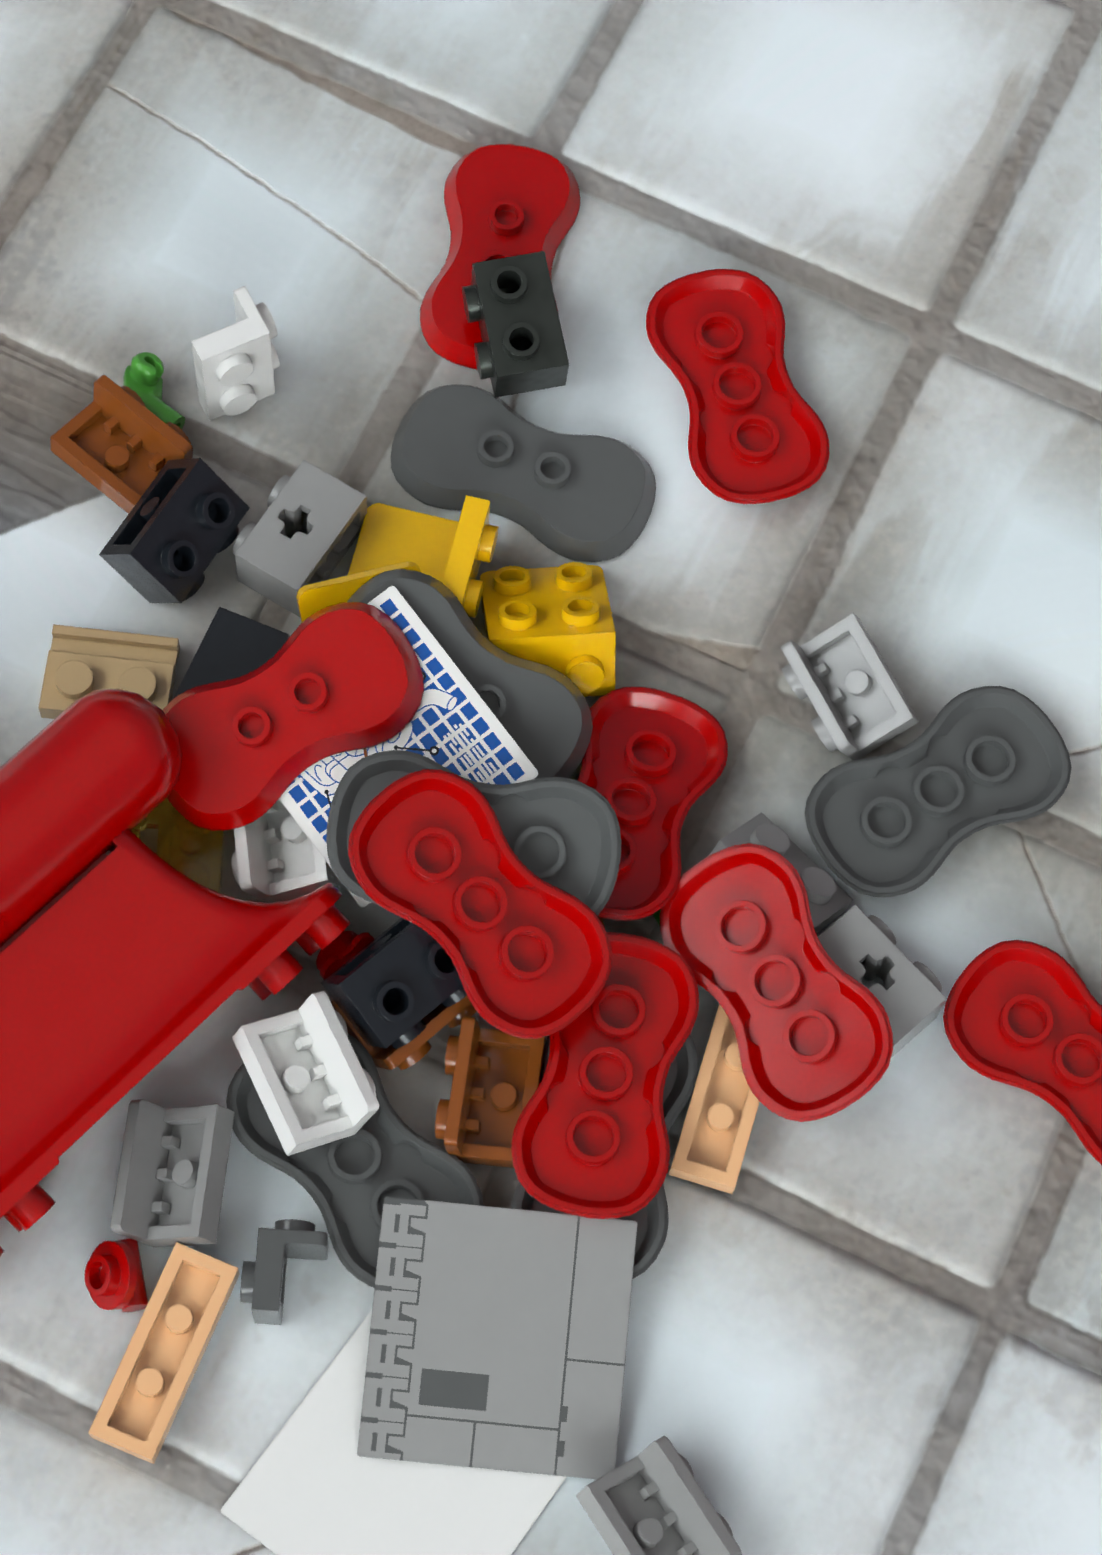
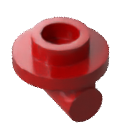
[84,1238,148,1312]

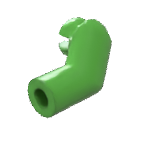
[123,352,185,429]

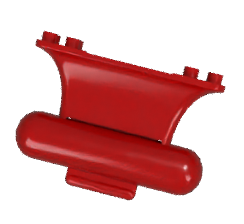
[0,688,351,1256]

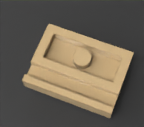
[38,624,180,719]

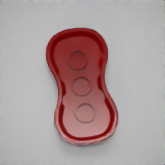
[420,144,580,369]
[646,269,829,504]
[163,602,424,831]
[577,686,728,921]
[348,769,612,1039]
[660,843,893,1122]
[511,932,699,1219]
[943,940,1102,1165]

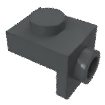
[240,1219,329,1325]

